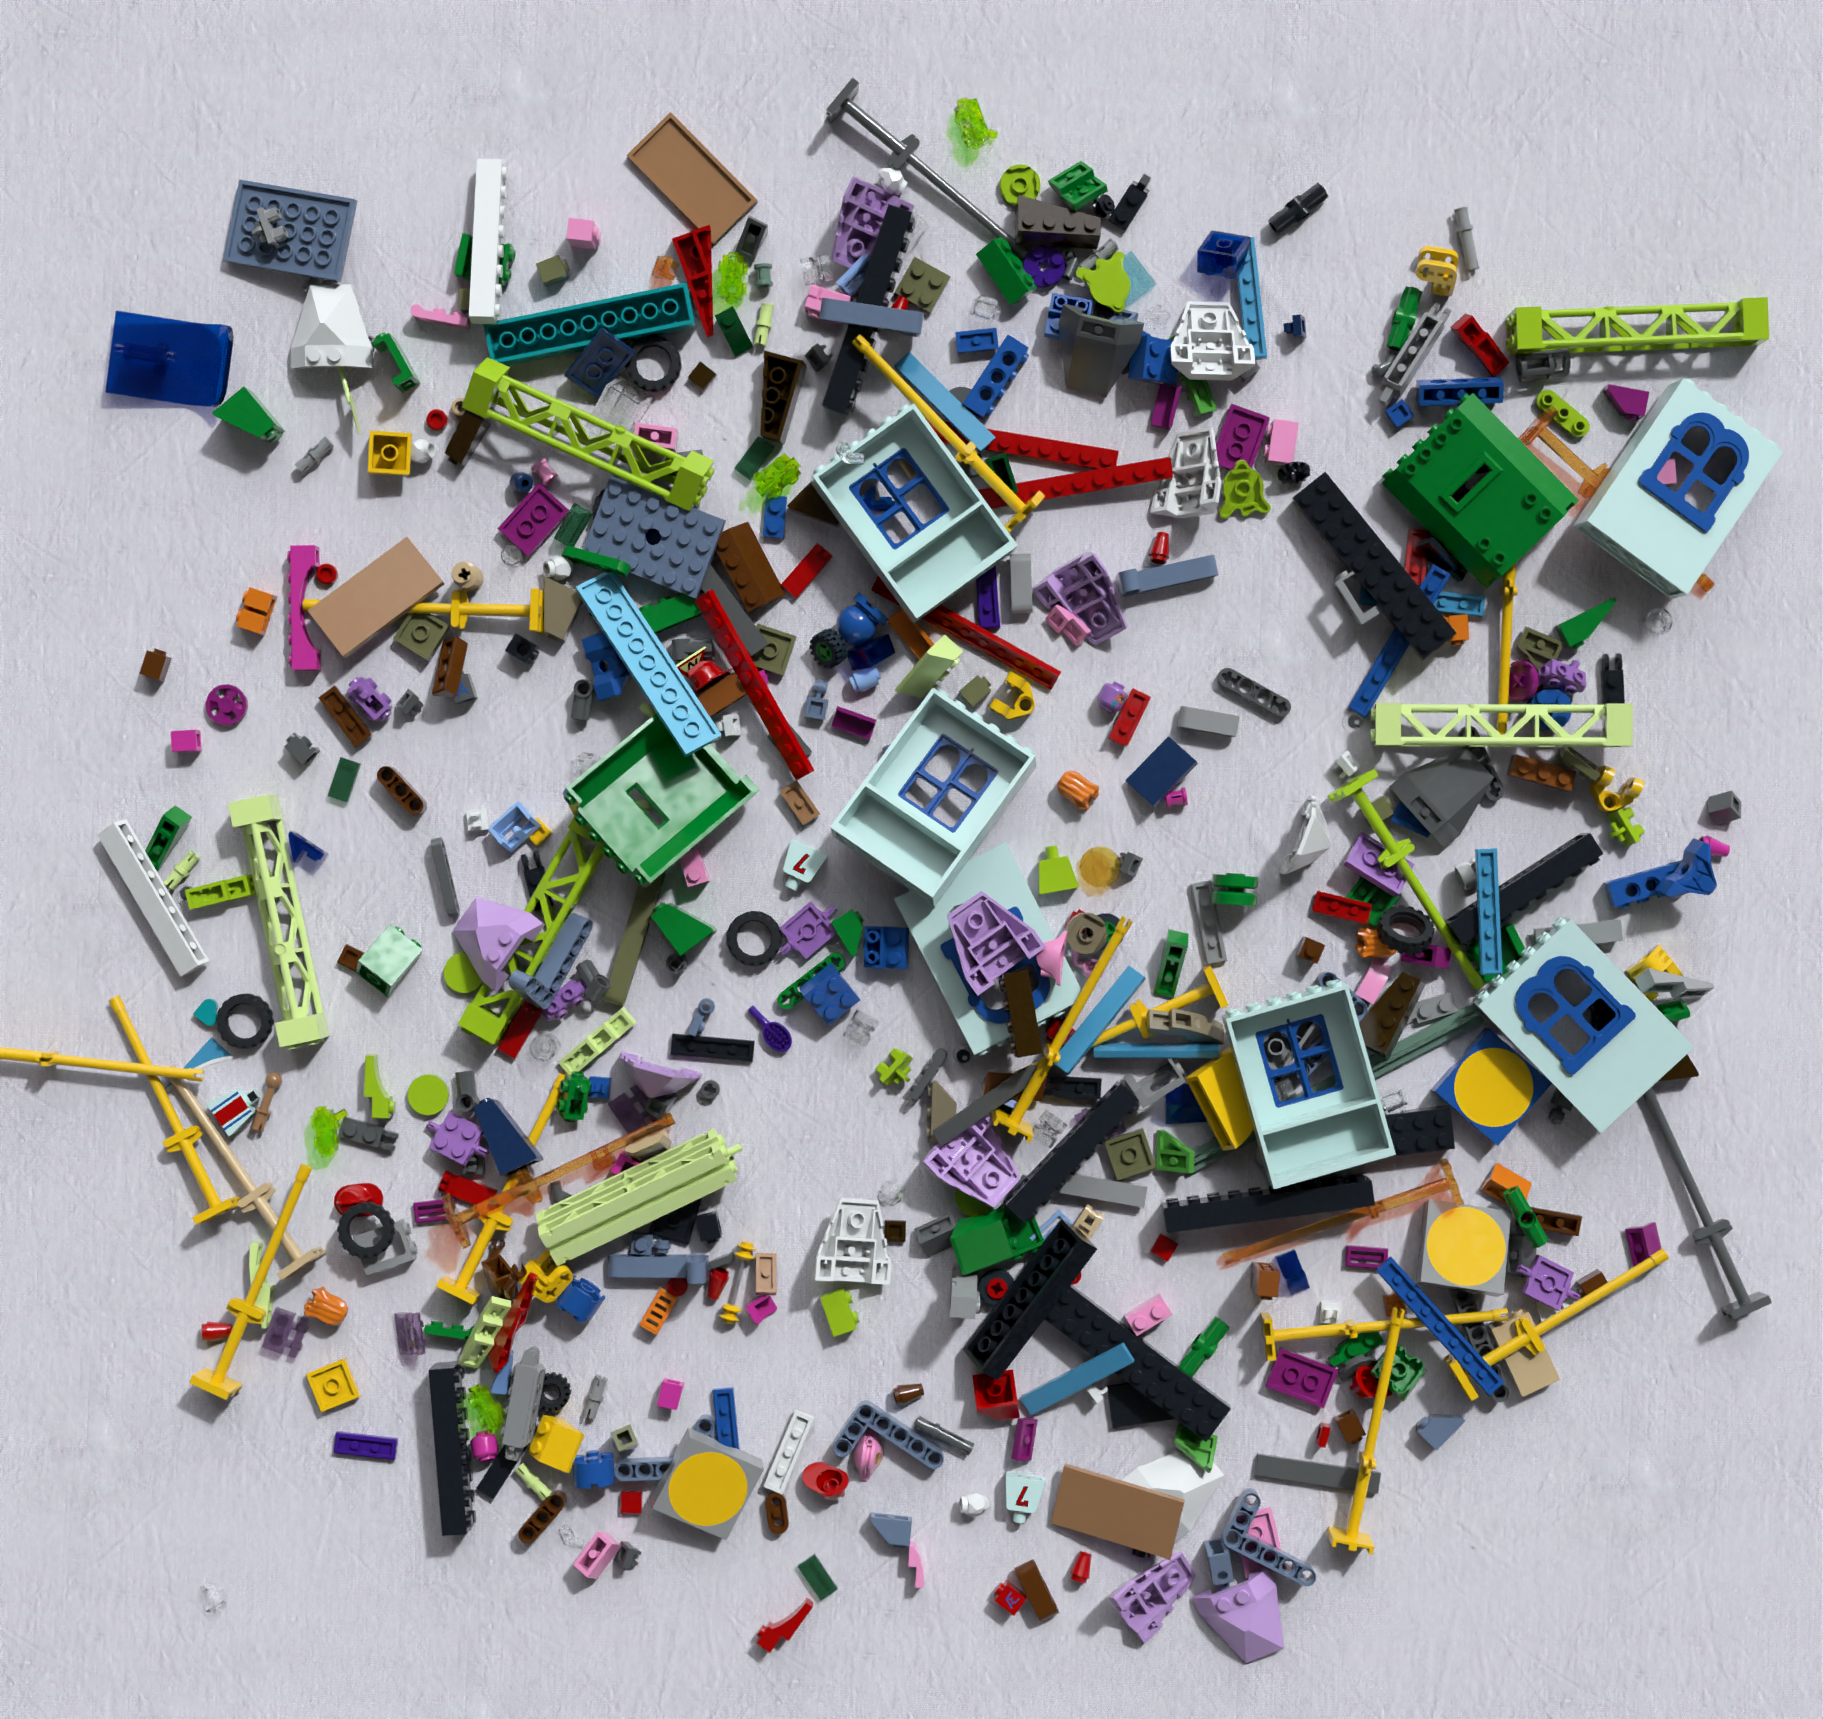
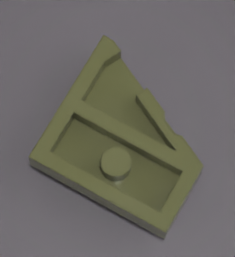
[1517,626,1565,671]

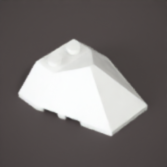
[291,284,373,369]
[1170,301,1255,381]
[1151,427,1221,519]
[1279,796,1331,875]
[813,1198,892,1285]
[1122,1450,1224,1543]

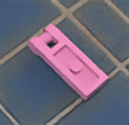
[410,304,471,330]

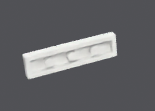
[763,1409,814,1494]

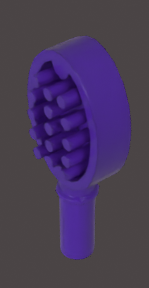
[747,1005,792,1052]

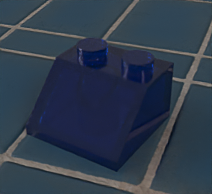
[1197,230,1251,279]
[1163,1081,1207,1124]

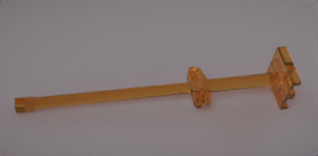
[1518,407,1715,592]
[442,1112,676,1249]
[1223,1158,1464,1265]

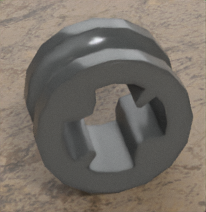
[701,1080,720,1099]

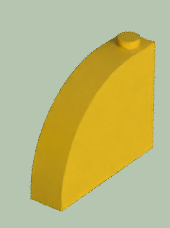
[1185,1046,1253,1151]

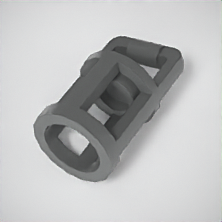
[1516,348,1571,383]

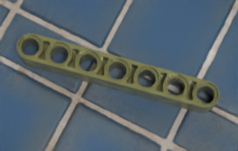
[603,872,666,1007]

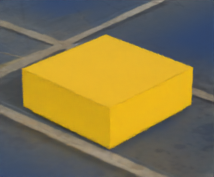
[528,817,553,847]

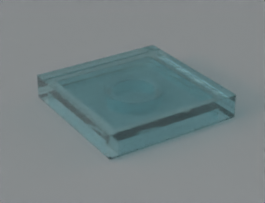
[1123,251,1156,307]

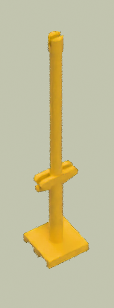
[852,334,1045,533]
[1496,563,1518,735]
[302,588,546,634]
[991,915,1133,1143]
[1009,965,1229,1074]
[109,996,241,1225]
[0,1047,205,1082]
[436,1073,565,1305]
[189,1164,312,1400]
[1443,1249,1669,1401]
[1327,1307,1405,1555]
[1260,1308,1509,1361]

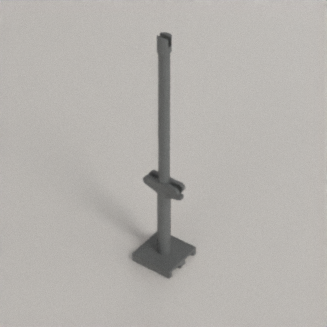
[826,77,1029,259]
[1643,1087,1772,1320]

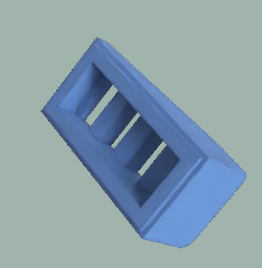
[490,1350,514,1395]

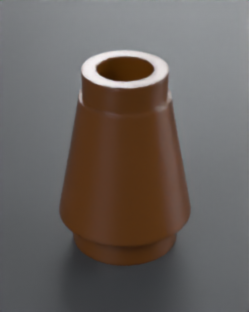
[893,1383,924,1406]

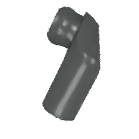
[1062,248,1079,281]
[1371,351,1398,377]
[550,1180,573,1203]

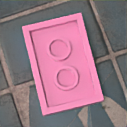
[1234,1507,1286,1578]

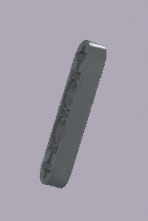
[1217,668,1291,717]
[1458,726,1504,801]
[431,837,460,918]

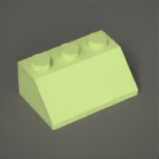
[895,635,963,698]

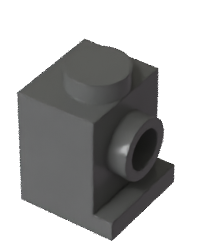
[284,732,320,765]

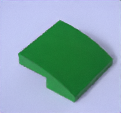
[1048,161,1108,211]
[1345,876,1402,929]

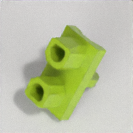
[1607,807,1645,847]
[875,1048,913,1086]

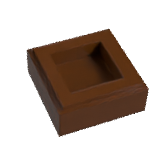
[337,944,365,971]

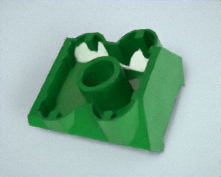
[1370,1345,1427,1402]

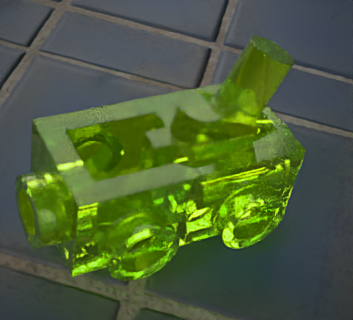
[954,97,998,149]
[717,252,748,304]
[753,453,801,500]
[311,1106,348,1157]
[468,1384,506,1434]

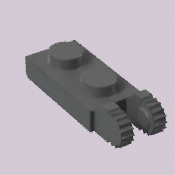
[909,1048,948,1100]
[338,1116,399,1151]

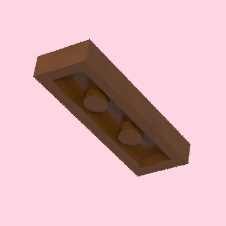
[318,685,373,747]

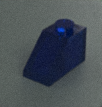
[847,634,895,671]

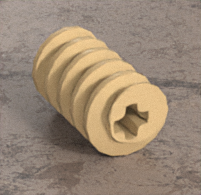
[451,561,483,591]

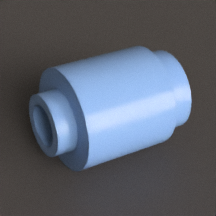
[849,665,881,692]

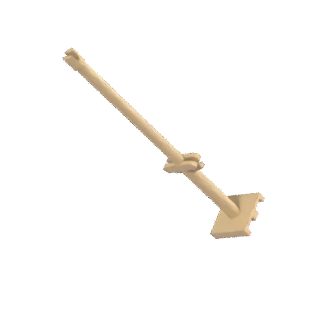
[168,1065,325,1280]

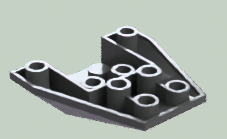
[1059,304,1144,397]
[1389,747,1494,848]

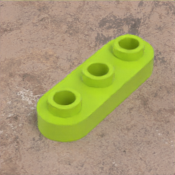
[1535,390,1590,438]

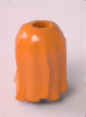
[1057,771,1099,811]
[1354,928,1397,959]
[304,1287,348,1326]

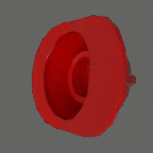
[687,661,733,693]
[334,1183,384,1217]
[1349,1366,1392,1399]
[802,1462,849,1500]

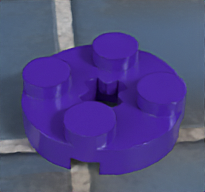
[1023,246,1065,288]

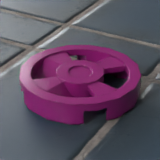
[206,684,248,725]

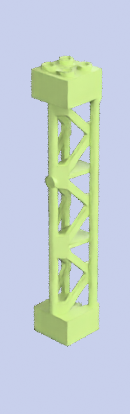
[1370,703,1633,747]
[228,794,329,1050]

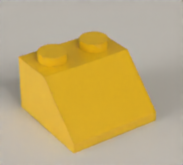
[368,430,412,476]
[528,1415,585,1473]

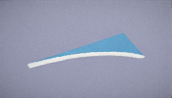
[165,1037,233,1093]

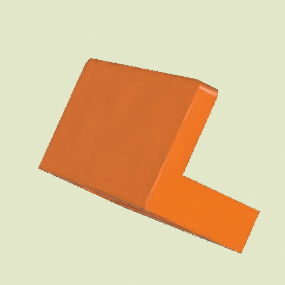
[887,607,934,660]

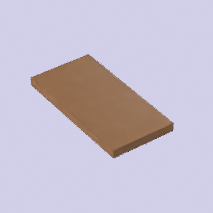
[627,112,758,245]
[307,537,444,659]
[1051,1463,1185,1560]

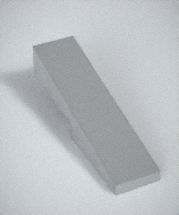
[1533,920,1623,944]
[1635,968,1715,999]
[1060,1173,1148,1208]

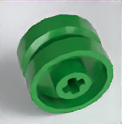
[1211,873,1258,906]

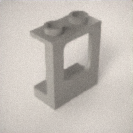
[1332,571,1379,626]
[1123,1058,1186,1108]
[353,1218,418,1276]

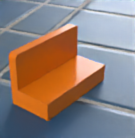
[1481,1163,1532,1206]

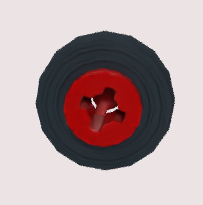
[979,1269,1014,1306]

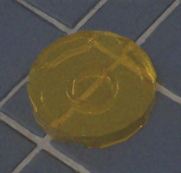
[1080,847,1121,887]

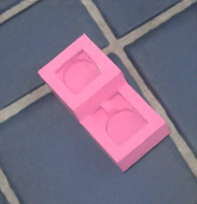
[1045,605,1091,646]
[1355,957,1393,1004]
[908,1541,924,1588]

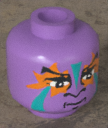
[1097,681,1128,713]

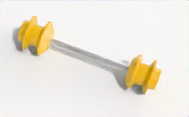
[719,1240,757,1324]

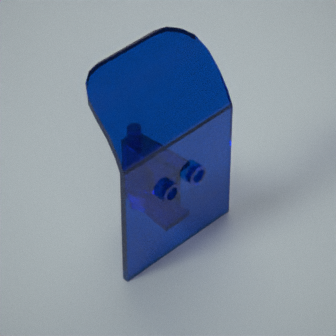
[105,310,234,407]

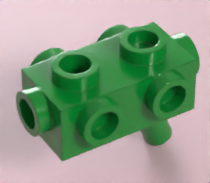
[556,1071,591,1122]

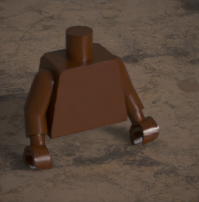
[481,1239,527,1305]

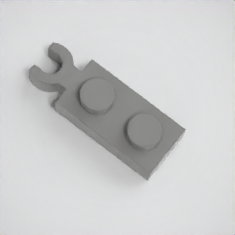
[1407,992,1458,1024]

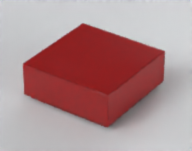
[1150,1233,1179,1262]
[1315,1422,1331,1448]
[621,1491,643,1513]

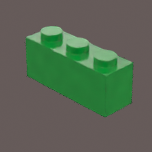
[976,237,1037,305]
[639,592,702,634]

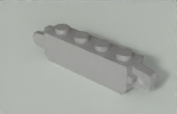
[1379,302,1452,406]
[501,1346,546,1461]

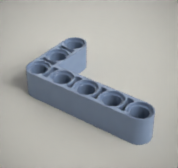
[819,298,924,337]
[1115,555,1219,597]
[509,913,593,1009]
[1291,971,1368,1079]
[608,1254,709,1284]
[833,1400,944,1469]
[614,1414,716,1481]
[1221,1488,1316,1586]

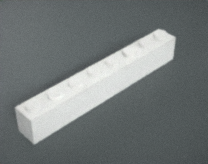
[469,159,508,324]
[97,819,209,977]

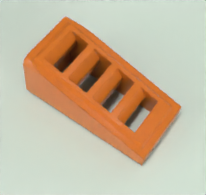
[639,1287,679,1335]

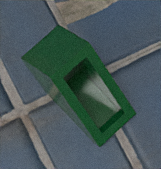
[715,306,753,357]
[984,452,1019,499]

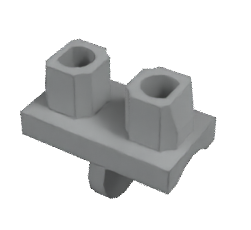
[251,207,289,249]

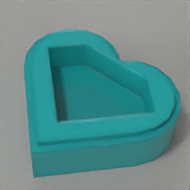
[193,999,218,1026]

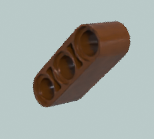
[377,766,427,815]
[518,1490,567,1544]
[1014,1559,1059,1622]

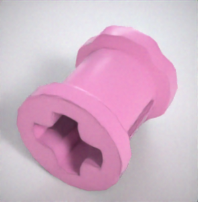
[531,458,558,486]

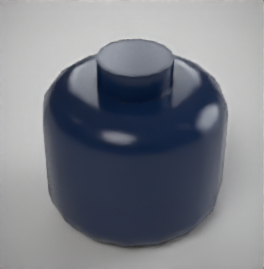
[510,472,533,493]

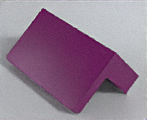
[1150,384,1181,430]
[831,706,877,740]
[1625,1222,1662,1267]

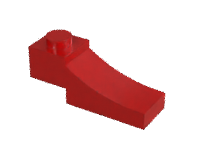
[1450,313,1510,377]
[756,1598,814,1653]

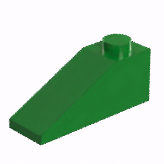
[1555,597,1617,650]
[145,805,192,871]
[1154,929,1189,998]

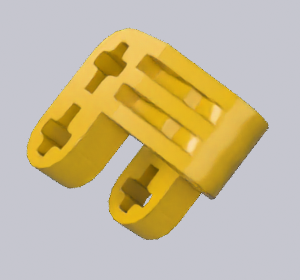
[1416,246,1459,297]
[989,671,1035,721]
[1589,765,1644,812]
[1624,945,1683,1002]
[518,1249,573,1303]

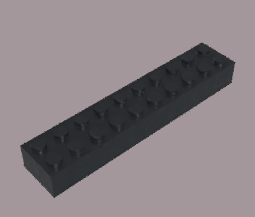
[822,204,916,416]
[1292,472,1457,661]
[1162,1173,1375,1233]
[1045,1285,1231,1442]

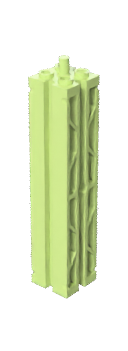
[535,1128,743,1266]

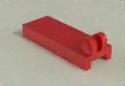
[1404,528,1430,586]
[781,543,833,598]
[1108,688,1151,748]
[1312,891,1372,924]
[497,1001,543,1059]
[438,1170,498,1207]

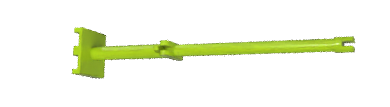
[1327,769,1485,990]

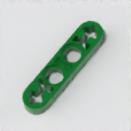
[562,545,631,577]
[777,952,845,1009]

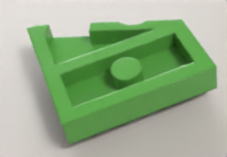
[1156,1130,1195,1173]
[1173,1424,1218,1473]

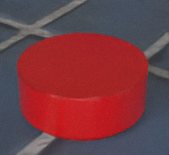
[426,409,448,431]
[316,563,338,585]
[667,1278,688,1296]

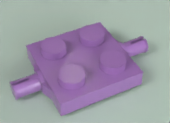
[779,901,838,959]
[426,1111,489,1167]
[1516,1255,1580,1311]

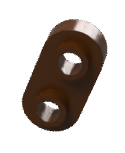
[765,1491,789,1534]

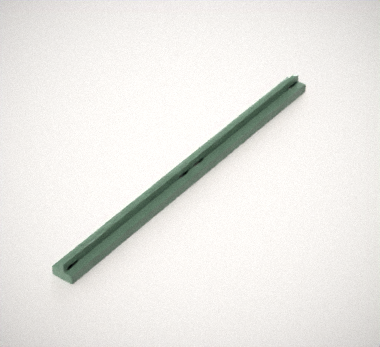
[1191,1002,1484,1172]

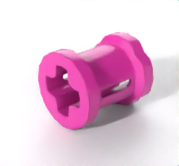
[1165,787,1188,809]

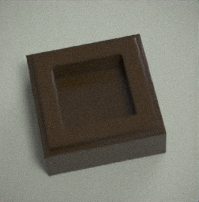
[688,361,717,391]
[885,1220,906,1242]

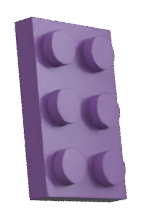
[1343,832,1415,898]

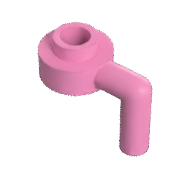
[1071,949,1103,978]

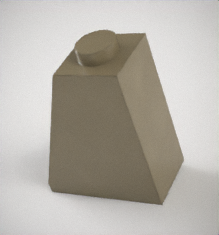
[544,577,583,642]

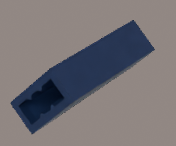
[474,1098,544,1177]

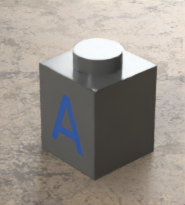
[453,671,478,704]

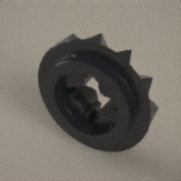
[1277,461,1310,485]

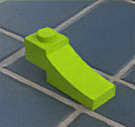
[364,1054,396,1118]

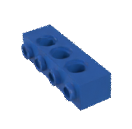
[962,334,1029,420]
[1416,377,1504,406]
[1604,860,1682,909]

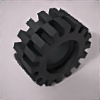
[539,1372,571,1412]

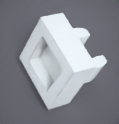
[716,715,741,736]
[1332,750,1360,778]
[466,809,490,832]
[1320,1301,1342,1324]
[1083,1380,1108,1404]

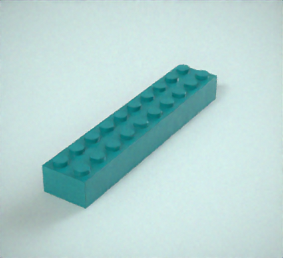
[483,282,697,366]

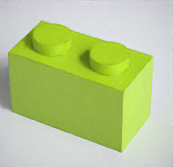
[820,1287,860,1337]

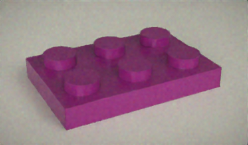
[1216,403,1270,471]
[497,483,570,557]
[1265,1347,1338,1408]

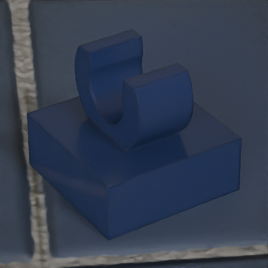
[1283,314,1307,339]

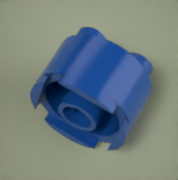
[1527,689,1572,731]
[556,1275,605,1323]
[572,1450,615,1489]

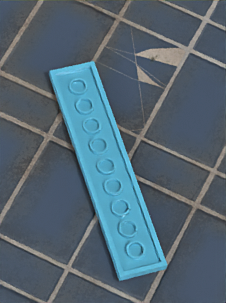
[576,572,722,757]

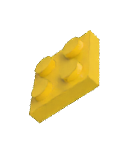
[306,1357,361,1412]

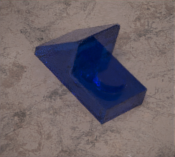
[861,484,895,511]
[288,831,329,863]
[1275,1249,1310,1295]

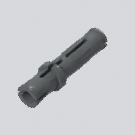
[913,1415,974,1456]

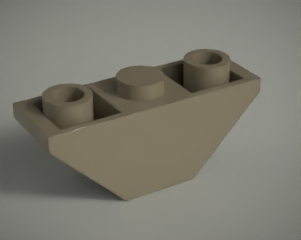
[927,1080,957,1144]

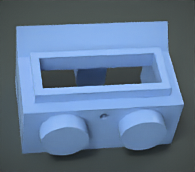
[488,801,542,853]

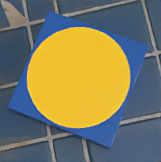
[1431,1027,1553,1146]

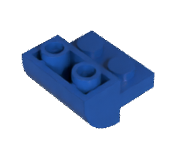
[1044,293,1093,340]
[863,926,909,969]

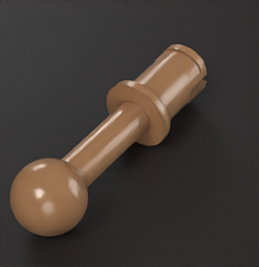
[251,1072,282,1131]

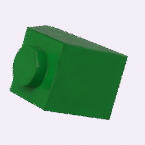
[831,909,864,957]

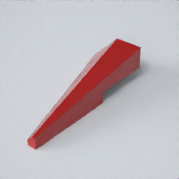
[672,225,714,338]
[488,1272,538,1373]

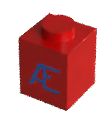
[993,1579,1027,1616]

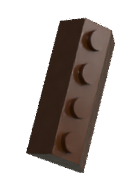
[716,522,786,614]

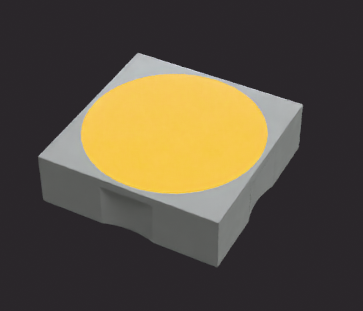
[1416,1199,1511,1297]
[651,1428,764,1540]

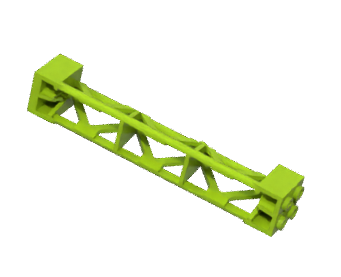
[1505,297,1769,356]
[462,357,715,511]
[458,816,604,1046]

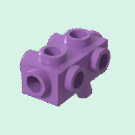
[1538,659,1586,695]
[347,676,393,721]
[542,979,586,1022]

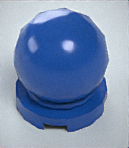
[836,592,889,646]

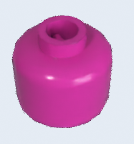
[470,1430,499,1462]

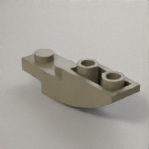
[1146,1009,1224,1045]

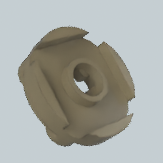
[1065,913,1107,954]

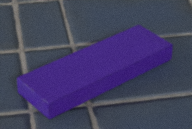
[976,565,1000,629]
[334,1431,398,1460]

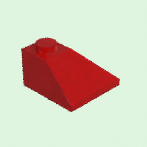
[972,1369,1020,1421]

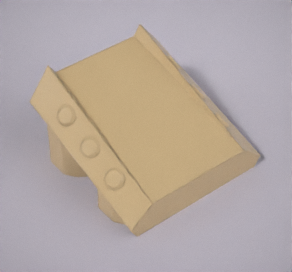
[624,1129,672,1162]

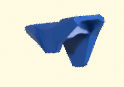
[581,632,630,701]
[1655,838,1717,898]

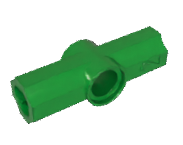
[1386,286,1423,351]
[1502,1185,1549,1249]
[1178,1316,1230,1377]

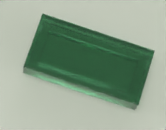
[734,435,776,481]
[554,503,593,547]
[328,757,361,803]
[798,1553,838,1601]

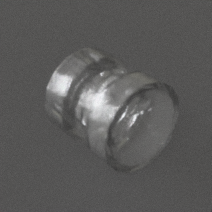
[501,545,524,568]

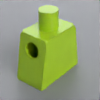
[1039,845,1079,894]

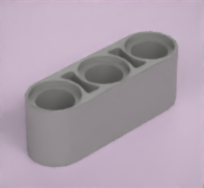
[1010,553,1033,614]
[1177,706,1239,737]

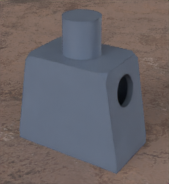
[1204,1538,1234,1591]

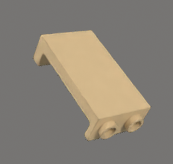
[1488,1308,1560,1397]

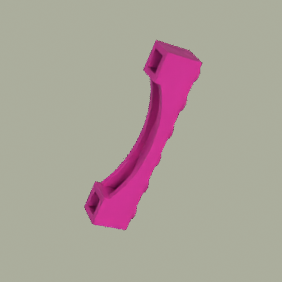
[287,545,321,671]

